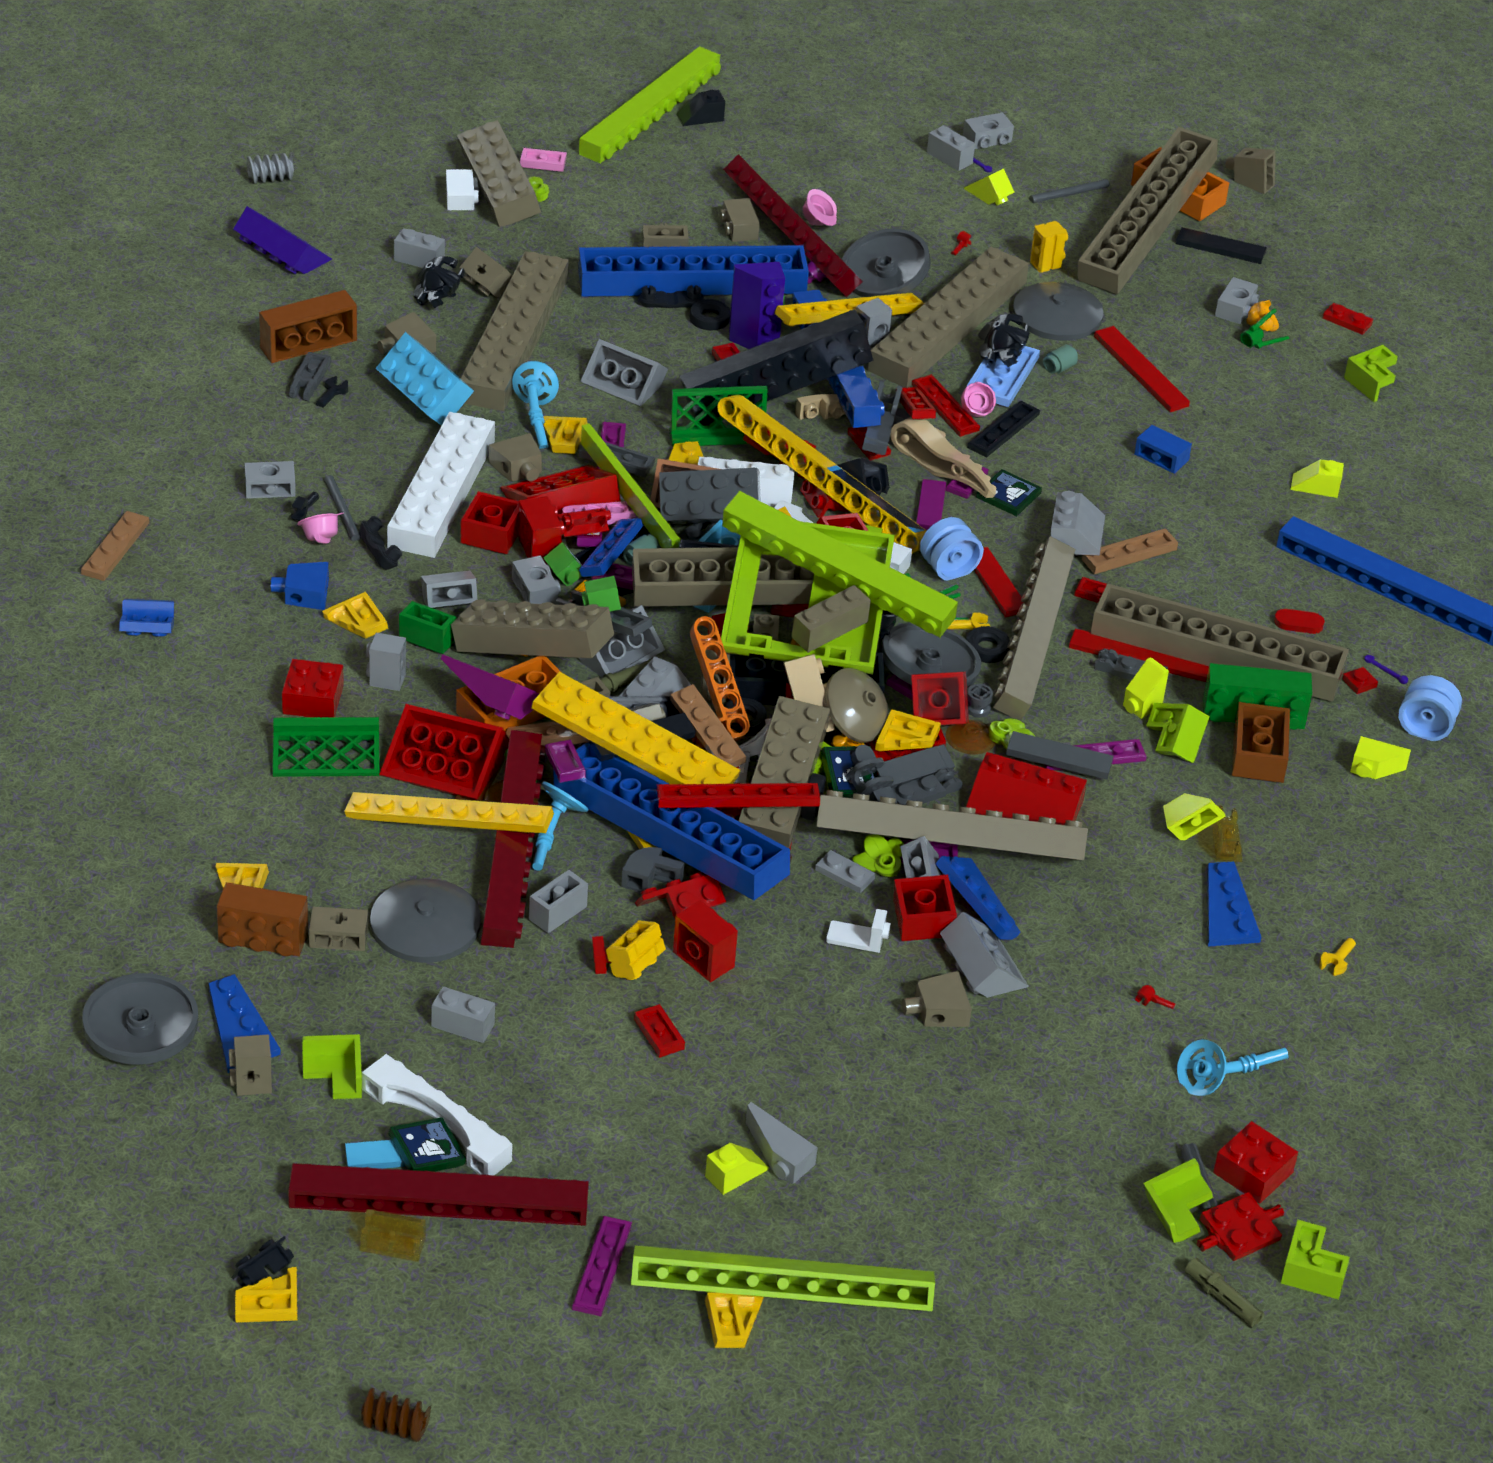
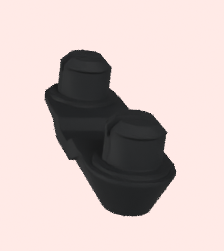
[638,285,704,308]
[359,516,402,570]

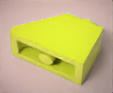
[964,169,1015,206]
[1291,459,1344,498]
[1123,657,1169,719]
[1350,736,1411,779]
[1163,793,1226,840]
[705,1143,769,1195]

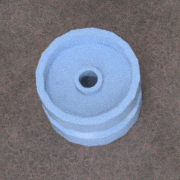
[920,517,984,581]
[1398,675,1462,741]

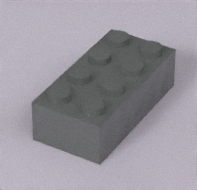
[659,467,761,524]

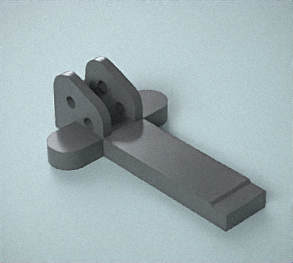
[862,380,911,455]
[556,590,653,637]
[845,744,955,804]

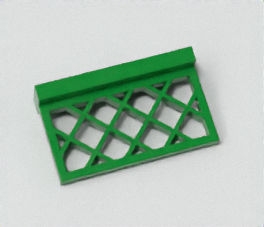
[669,386,768,447]
[273,717,379,777]

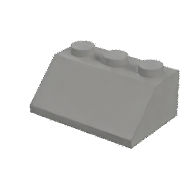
[580,339,668,406]
[1051,491,1105,556]
[579,605,665,678]
[619,656,691,697]
[940,912,1028,998]

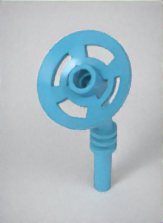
[512,361,559,449]
[532,781,589,871]
[1177,1040,1288,1096]

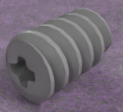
[246,153,294,184]

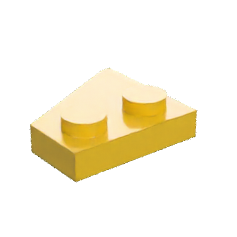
[705,1293,764,1348]

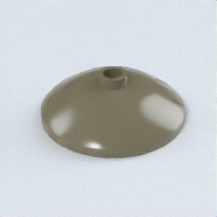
[825,668,888,743]

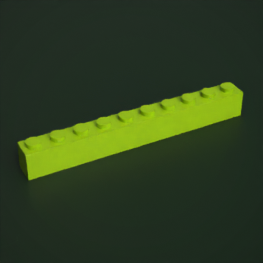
[579,46,721,163]
[722,491,958,638]
[631,1245,935,1311]

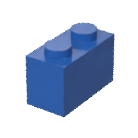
[1134,425,1192,473]

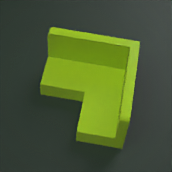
[1344,345,1398,402]
[1146,703,1210,763]
[302,1034,362,1099]
[1143,1158,1213,1243]
[1281,1220,1350,1300]

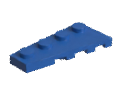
[935,856,1021,940]
[1207,861,1261,946]
[209,974,281,1073]

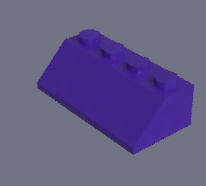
[233,206,332,274]
[729,262,785,349]

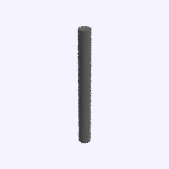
[1030,179,1110,203]
[324,475,361,541]

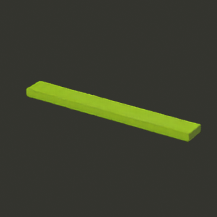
[581,423,680,548]

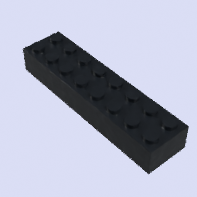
[680,309,873,426]

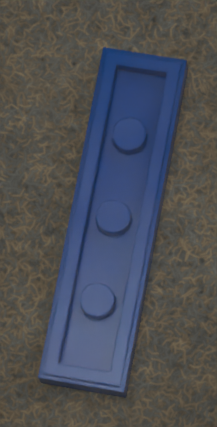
[579,518,643,577]

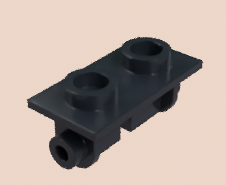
[231,1236,294,1288]

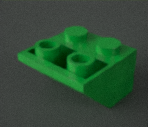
[399,601,458,654]

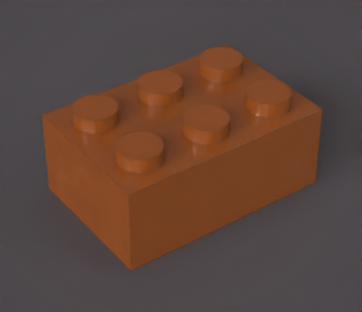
[1232,702,1290,783]
[217,882,308,957]

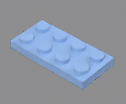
[966,346,1040,407]

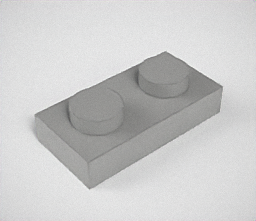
[815,850,875,894]

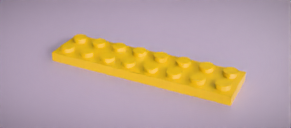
[532,671,740,808]

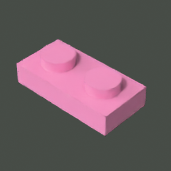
[520,148,567,172]

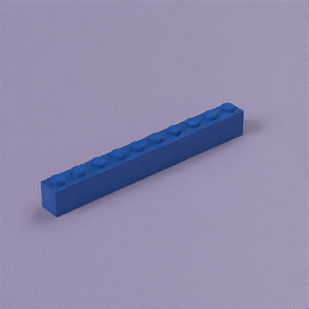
[792,290,885,428]
[1276,516,1493,646]

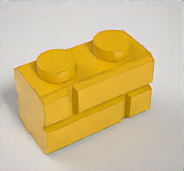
[1030,221,1068,272]
[606,920,666,980]

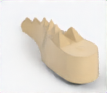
[891,417,996,498]

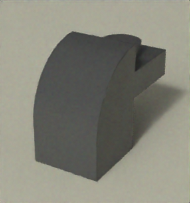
[621,847,684,892]

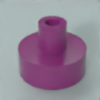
[807,261,826,284]

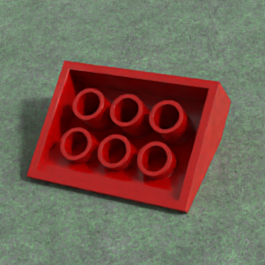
[500,465,621,514]
[379,704,509,800]
[966,752,1087,825]

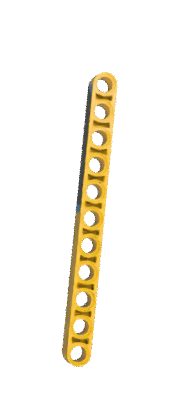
[717,395,926,553]

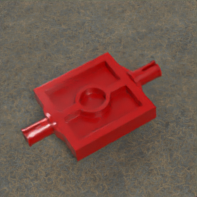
[1197,1192,1284,1261]

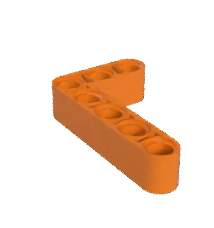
[690,616,750,751]

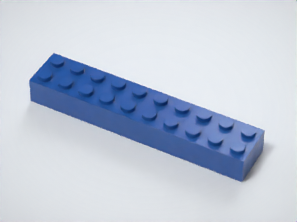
[578,245,809,296]
[553,742,790,901]

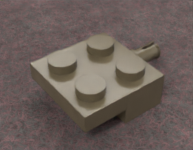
[642,223,689,247]

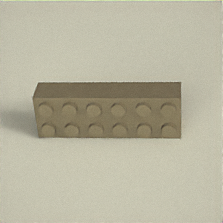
[457,120,541,227]
[451,599,614,658]
[739,696,830,849]

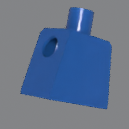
[271,562,329,610]

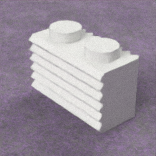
[446,170,478,210]

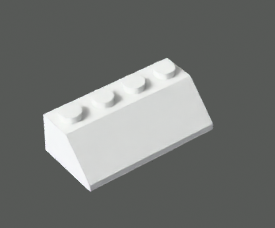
[698,457,795,508]

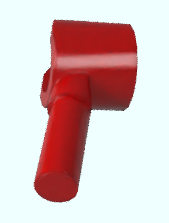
[951,231,971,256]
[1135,985,1176,1009]

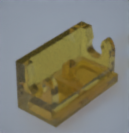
[1212,805,1242,862]
[360,1209,426,1262]

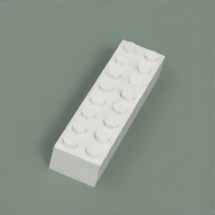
[387,412,495,558]

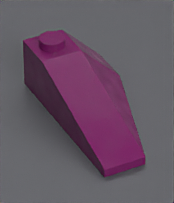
[441,654,540,720]

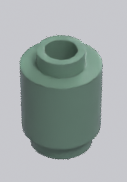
[1043,344,1078,374]
[623,535,660,565]

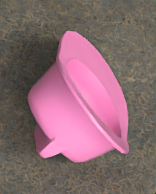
[802,189,837,226]
[297,512,344,544]

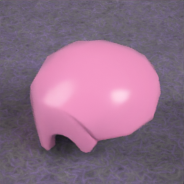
[961,382,996,417]

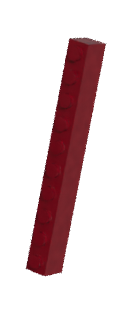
[723,154,863,297]
[481,730,545,948]
[289,1163,589,1226]

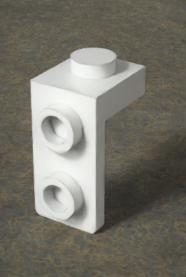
[826,909,891,953]

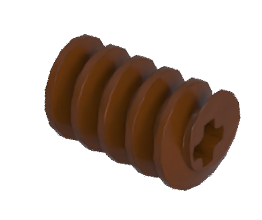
[361,1387,431,1442]

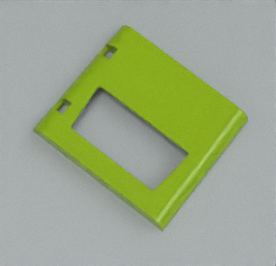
[721,521,895,674]

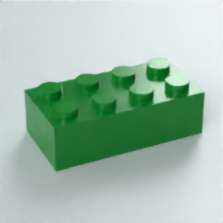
[1203,663,1313,730]

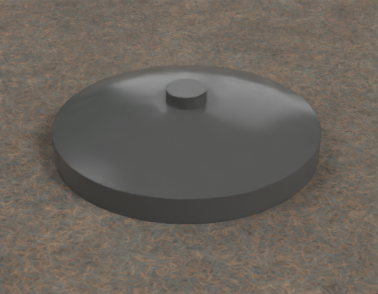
[842,228,931,297]
[1013,282,1103,341]
[881,623,981,688]
[370,879,481,963]
[82,973,199,1065]

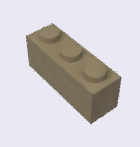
[792,585,871,652]

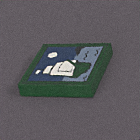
[976,469,1042,517]
[820,746,878,798]
[388,1117,466,1172]

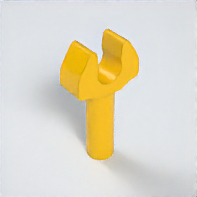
[947,612,990,630]
[1319,938,1356,976]

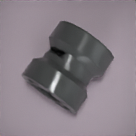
[967,683,993,718]

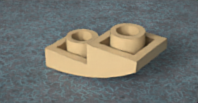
[795,394,845,420]

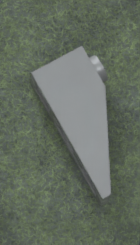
[746,1102,818,1184]

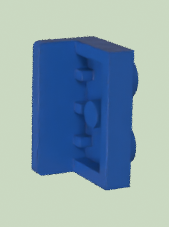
[119,599,174,636]

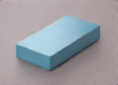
[345,1140,406,1169]

